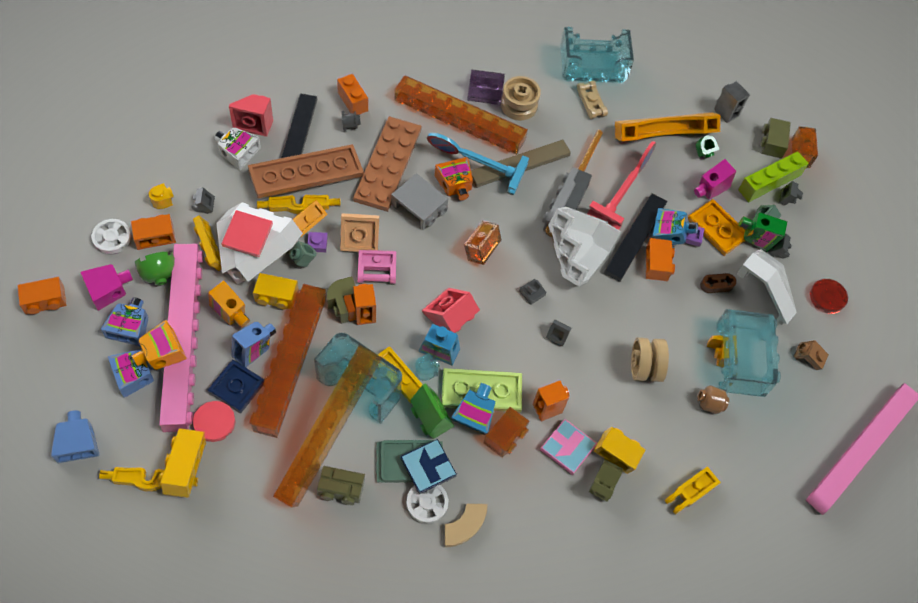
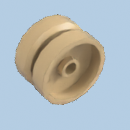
[501,76,541,121]
[631,337,669,382]

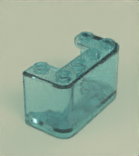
[560,27,634,83]
[717,309,781,397]
[314,333,402,424]

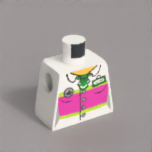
[215,128,261,170]

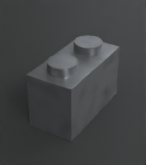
[714,81,750,123]

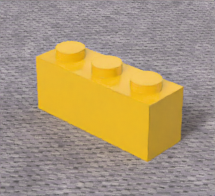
[159,428,206,498]

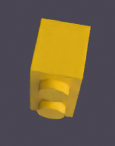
[253,273,299,310]
[594,427,646,474]

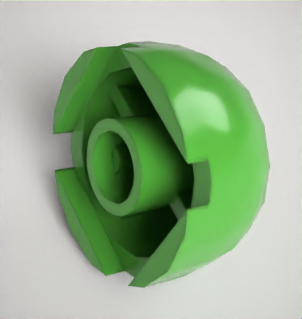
[135,252,175,286]

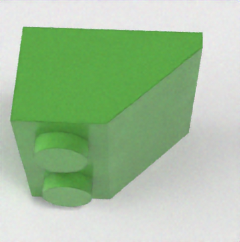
[410,383,455,439]

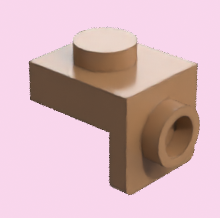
[794,340,829,370]

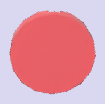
[193,401,236,442]

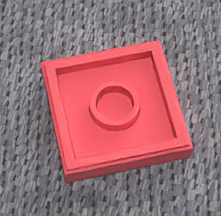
[221,210,273,257]

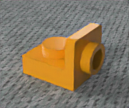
[707,335,731,367]

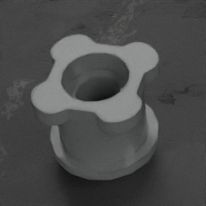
[341,111,361,132]

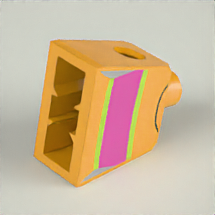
[208,280,250,328]
[132,320,187,370]

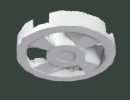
[91,219,132,254]
[406,485,449,524]

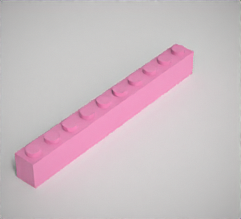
[159,244,204,432]

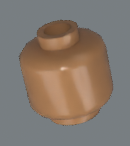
[697,385,729,414]

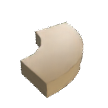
[445,504,487,547]

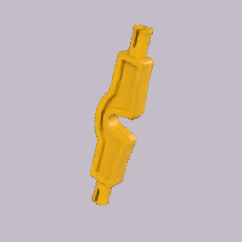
[257,194,341,214]
[99,467,198,492]

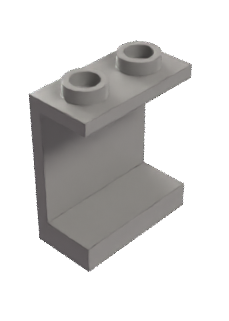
[391,173,448,230]

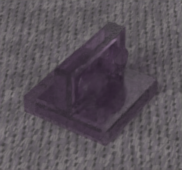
[467,69,505,105]

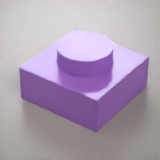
[685,227,704,247]
[308,232,328,253]

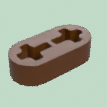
[700,273,737,293]

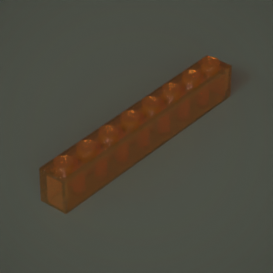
[394,75,528,155]
[250,284,326,438]
[273,345,382,507]

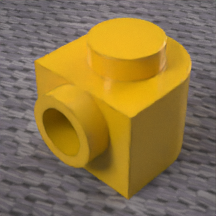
[149,183,174,209]

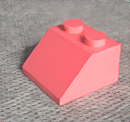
[229,94,273,137]
[422,288,480,333]

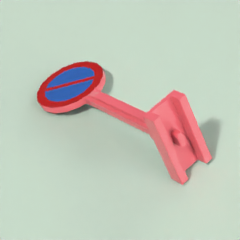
[587,141,656,230]

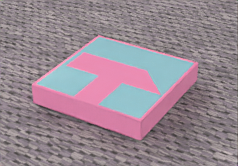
[540,419,597,475]

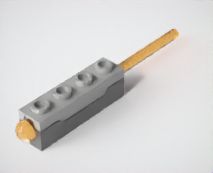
[542,130,603,237]

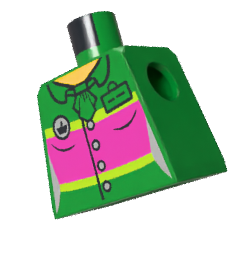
[738,213,788,252]

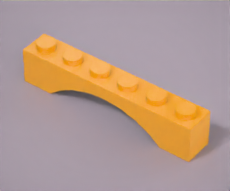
[615,113,720,141]

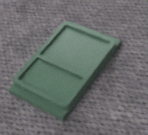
[376,440,443,483]

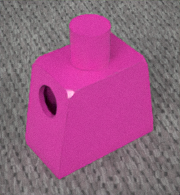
[694,159,736,199]
[80,264,133,310]

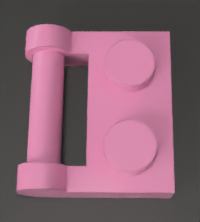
[358,250,396,284]

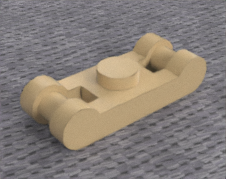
[577,80,608,119]

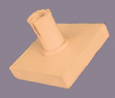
[340,213,380,252]

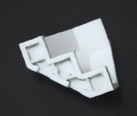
[217,202,303,284]
[548,207,622,287]
[737,249,797,328]

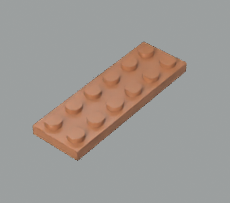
[354,116,422,212]
[248,144,364,198]

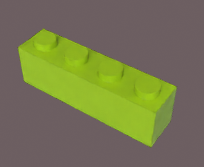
[738,151,809,203]

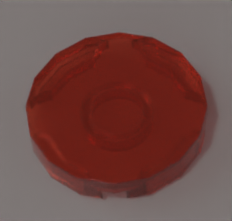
[810,279,848,313]

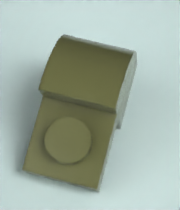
[327,276,355,324]
[589,459,623,502]

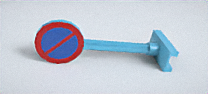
[427,133,529,195]

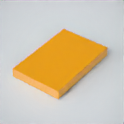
[688,199,746,256]

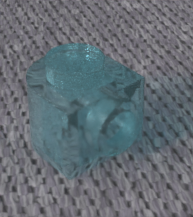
[415,353,440,381]

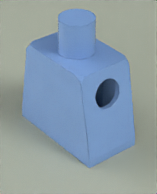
[52,410,99,463]

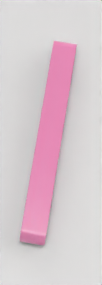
[806,383,918,515]

